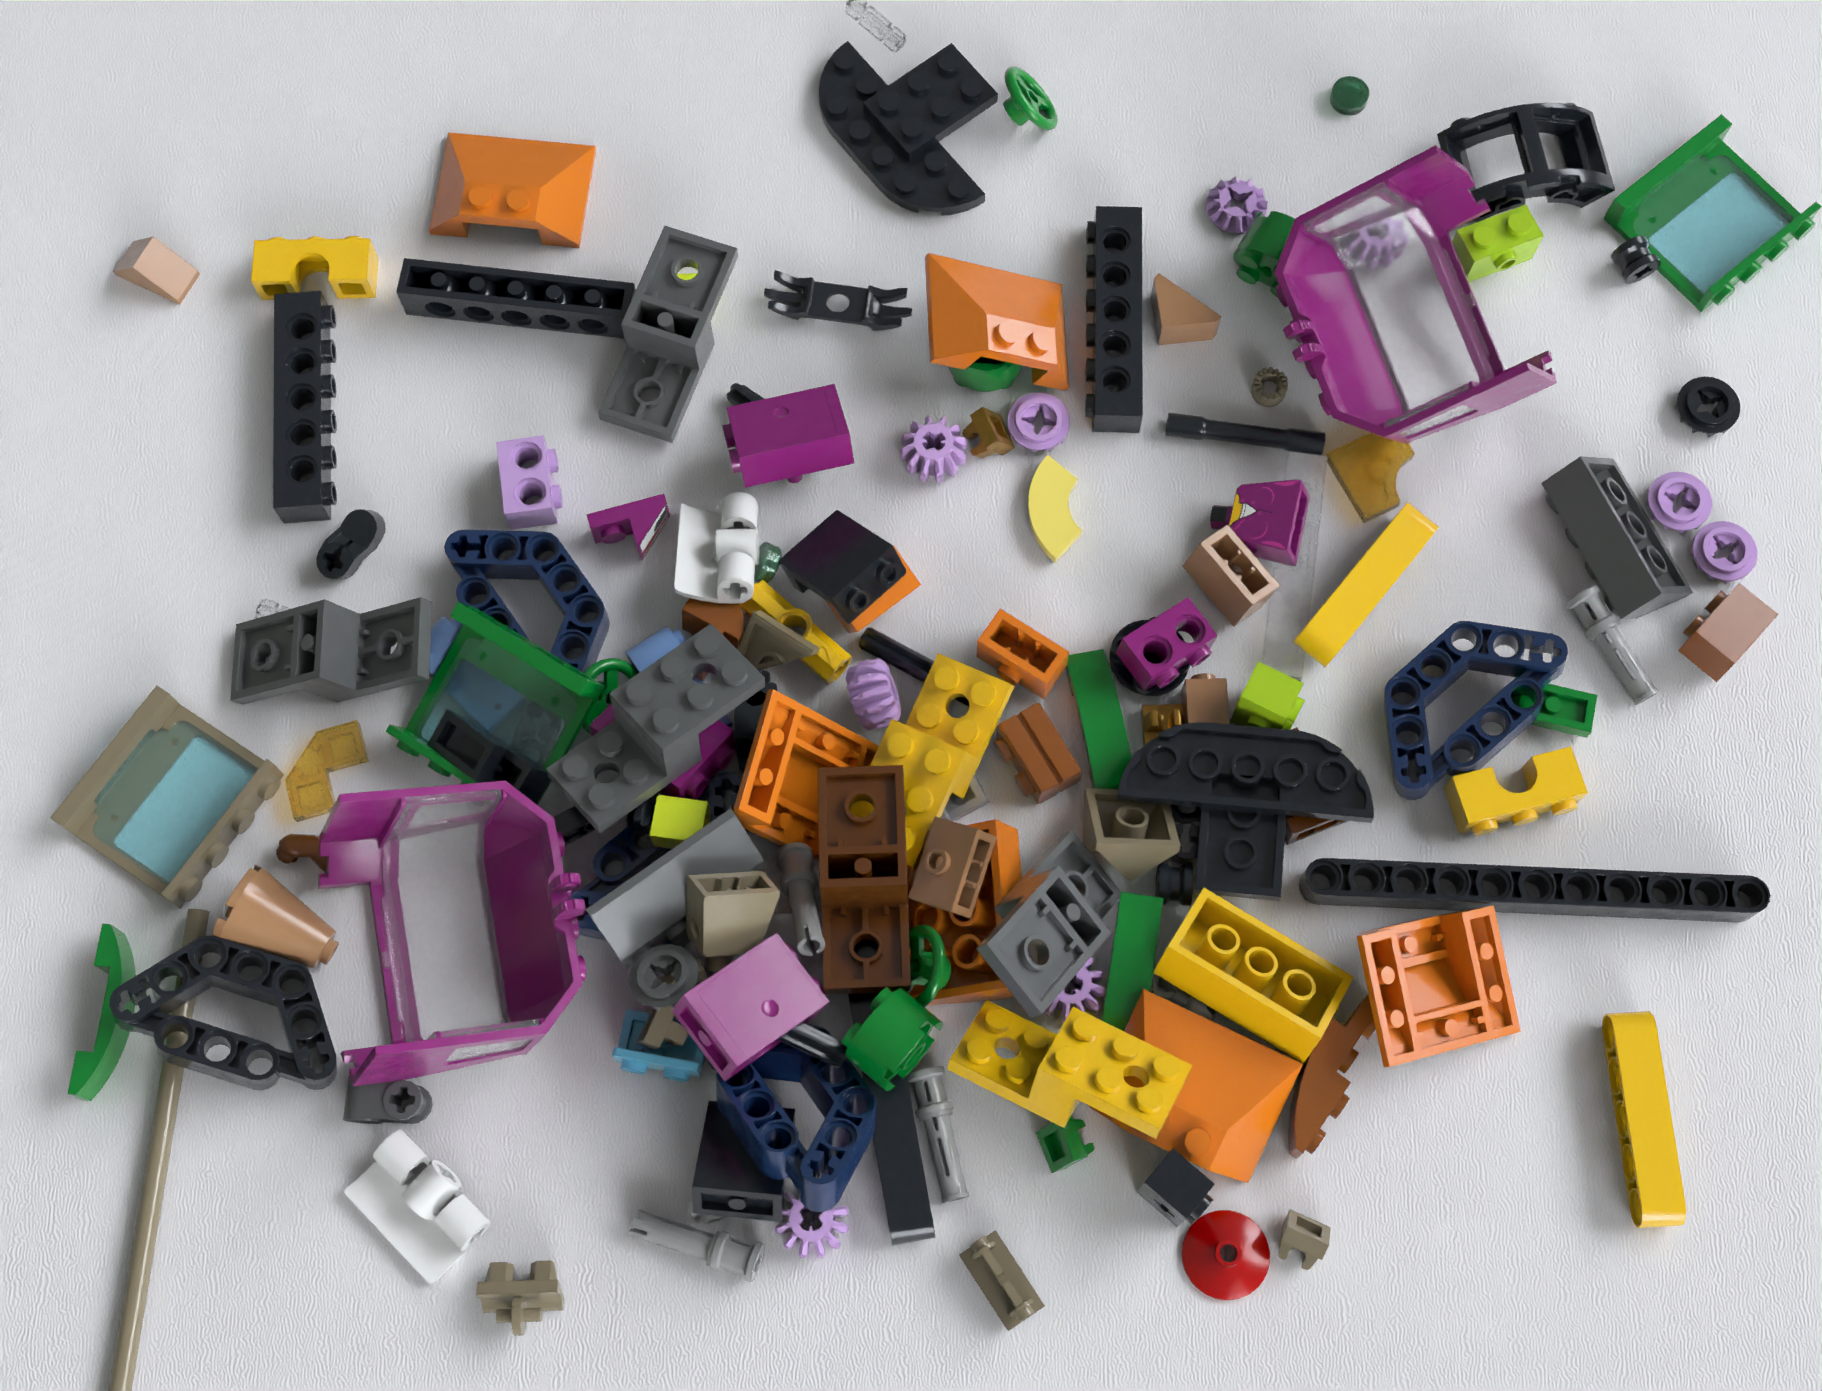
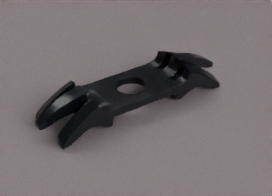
[764,270,912,331]

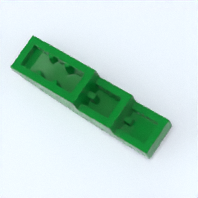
[1101,892,1163,1031]

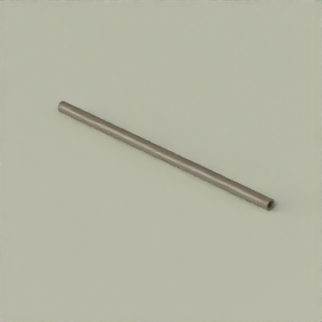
[108,908,210,1391]

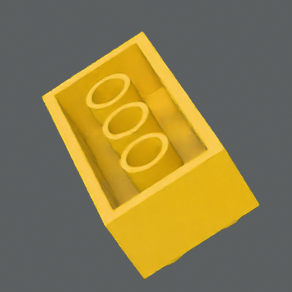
[1153,888,1354,1063]

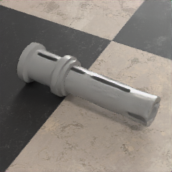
[1565,585,1659,705]
[775,842,825,956]
[907,1066,969,1203]
[629,1209,765,1282]

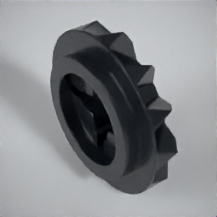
[1675,377,1740,437]

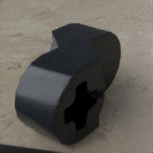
[316,509,386,579]

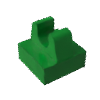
[1035,1115,1095,1173]

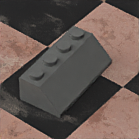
[1541,456,1693,619]
[586,808,767,970]

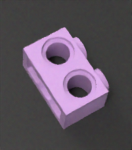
[496,435,563,530]

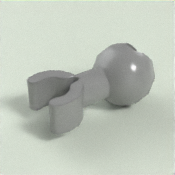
[1152,977,1217,1021]

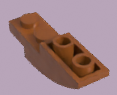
[1288,994,1376,1159]

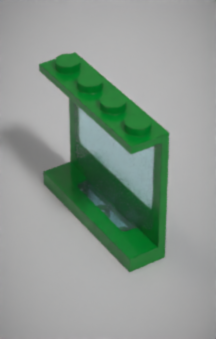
[1603,114,1822,312]
[386,602,605,805]

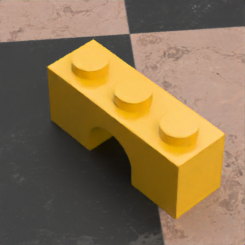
[251,236,378,300]
[1443,746,1588,836]

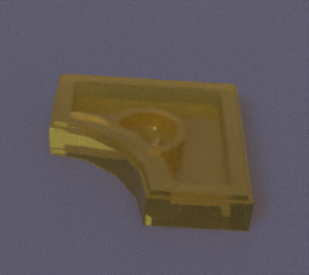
[1325,433,1415,523]

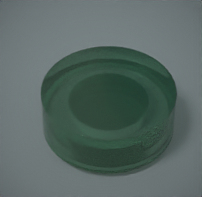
[1330,76,1369,116]
[754,542,782,583]

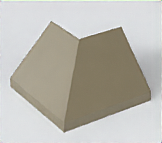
[1083,788,1180,882]

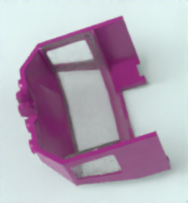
[1274,145,1557,444]
[318,781,586,1086]

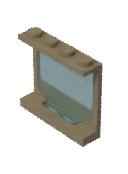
[50,685,284,909]

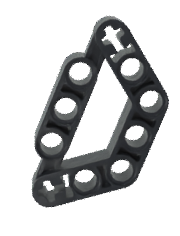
[109,935,337,1091]

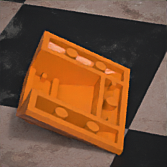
[429,132,596,248]
[925,253,1070,391]
[733,689,879,860]
[1356,905,1521,1067]
[1089,988,1303,1183]

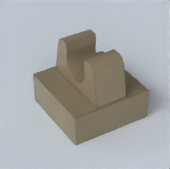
[636,1006,688,1050]
[1279,1209,1331,1270]

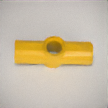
[739,580,852,685]

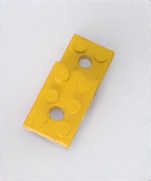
[850,653,1014,869]
[947,999,1193,1139]

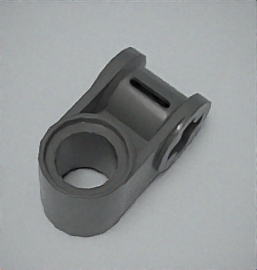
[343,1076,433,1124]

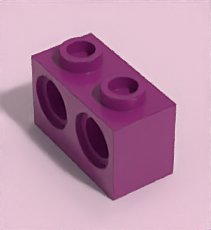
[1116,597,1218,692]

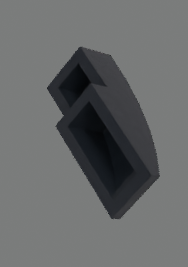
[427,709,551,804]

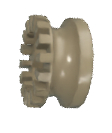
[1251,367,1289,407]

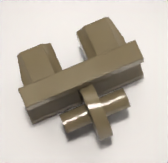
[476,1260,564,1336]

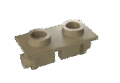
[959,1230,1045,1331]

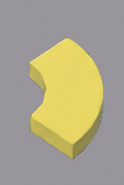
[1028,455,1082,563]

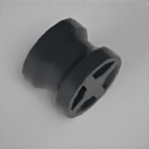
[1611,235,1661,284]
[1155,863,1193,906]

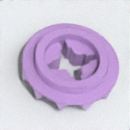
[1206,176,1268,234]
[1007,393,1070,453]
[1645,472,1712,534]
[1690,521,1757,584]

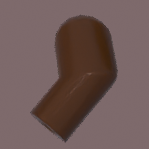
[276,834,327,873]

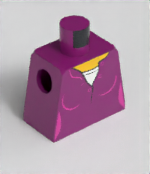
[1210,479,1310,566]

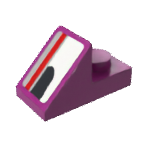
[586,494,670,560]

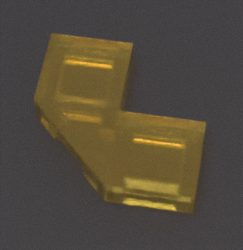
[285,720,369,822]

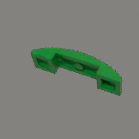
[1066,649,1131,789]
[67,924,136,1101]

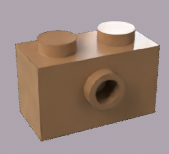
[1183,525,1280,627]
[908,816,997,919]

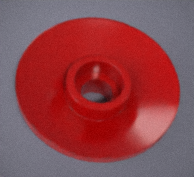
[1181,1210,1270,1301]

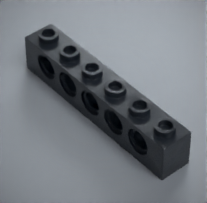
[1085,206,1143,433]
[396,258,636,339]
[273,291,337,524]

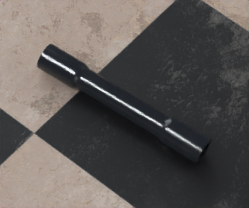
[1165,412,1326,456]

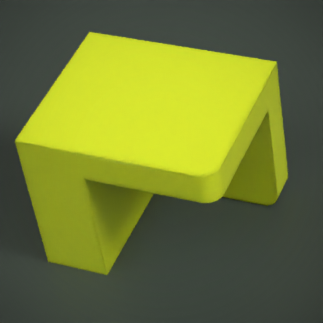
[650,795,711,849]

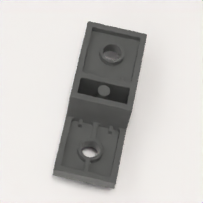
[598,225,738,443]
[230,597,433,705]
[546,624,765,834]
[976,830,1121,1018]

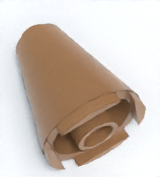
[212,865,339,969]

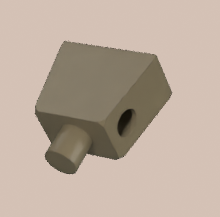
[686,871,780,973]

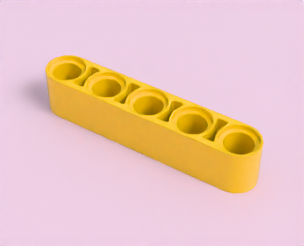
[1293,502,1439,667]
[1602,1011,1686,1228]

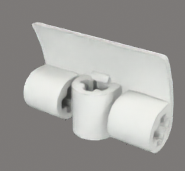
[674,492,759,604]
[344,1129,491,1284]

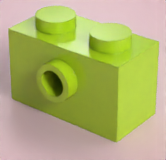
[1452,204,1544,282]
[1230,661,1305,730]

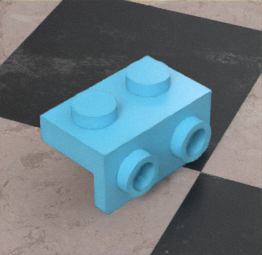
[612,1009,705,1082]

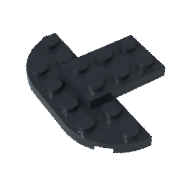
[819,41,998,216]
[1117,722,1374,901]

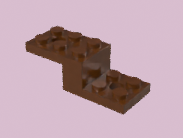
[818,765,911,995]

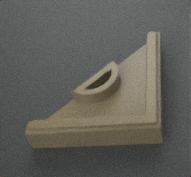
[737,610,820,670]

